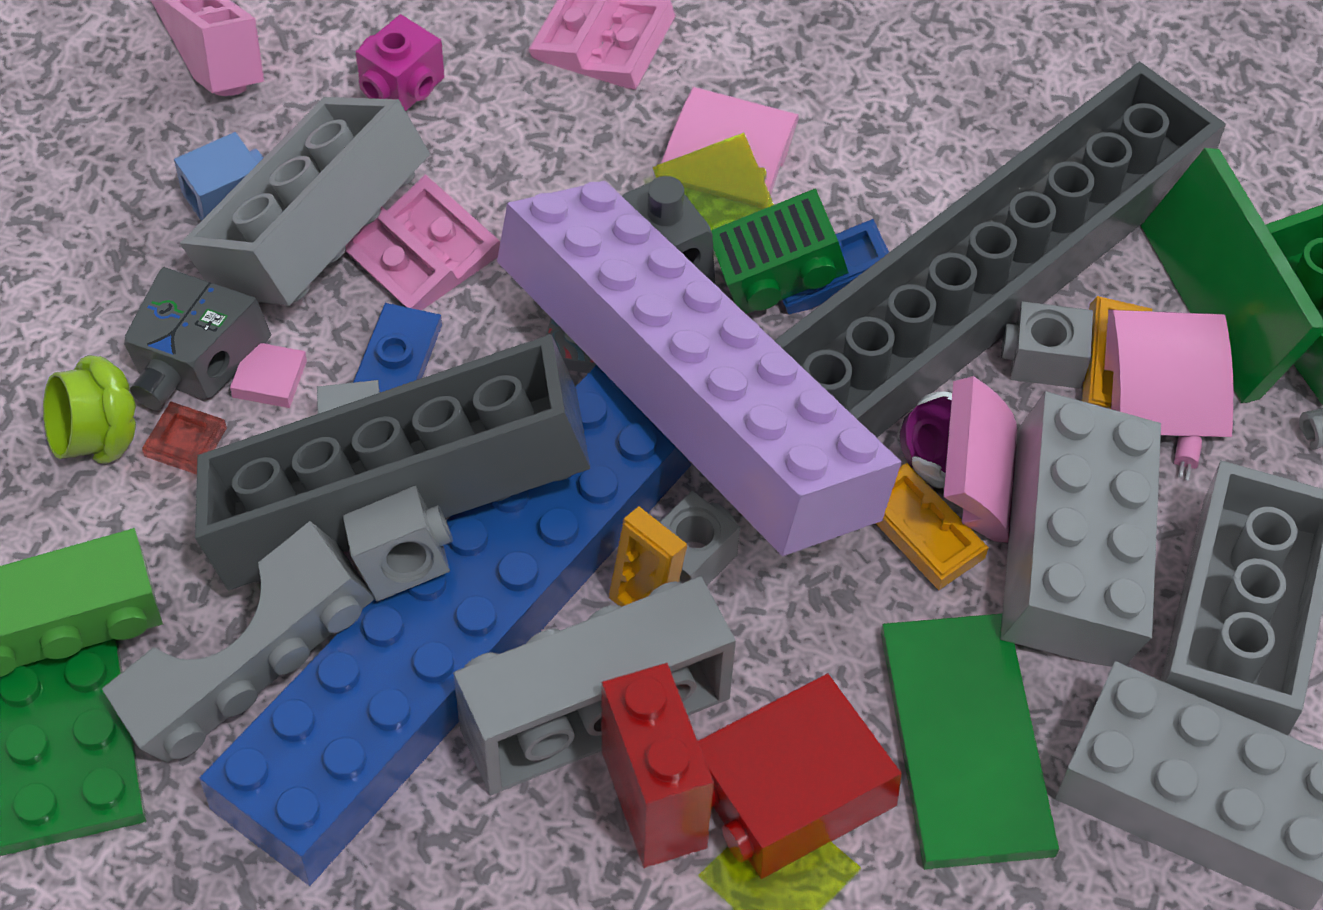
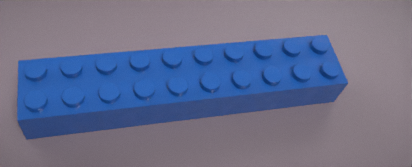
[199,365,692,886]

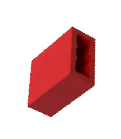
[601,662,714,868]
[698,673,902,880]

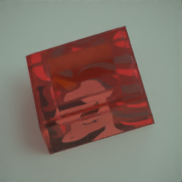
[142,401,227,475]

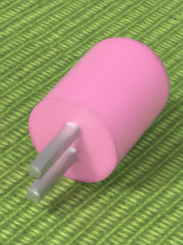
[1174,436,1202,481]

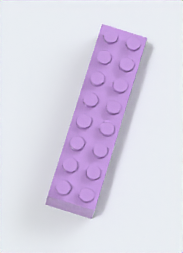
[497,181,902,557]

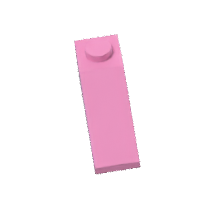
[151,0,264,96]

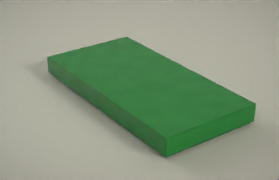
[1141,148,1323,403]
[880,613,1059,870]

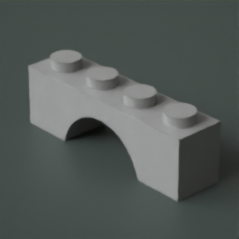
[102,521,375,763]

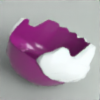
[899,391,952,488]

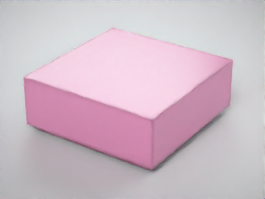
[230,343,307,408]

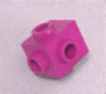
[355,14,445,111]

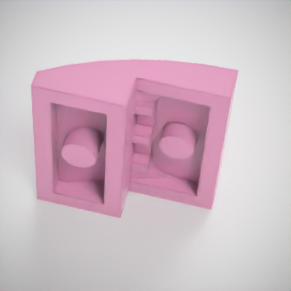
[529,0,676,90]
[657,87,799,210]
[345,174,500,310]
[1104,310,1233,437]
[944,376,1017,543]

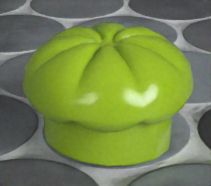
[43,355,136,464]

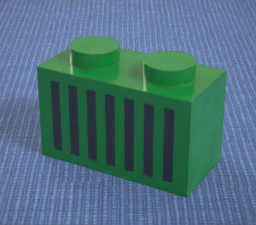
[711,188,849,314]

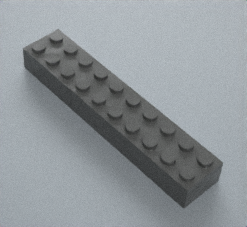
[774,61,1226,438]

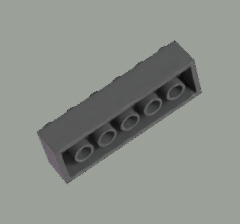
[195,334,591,591]

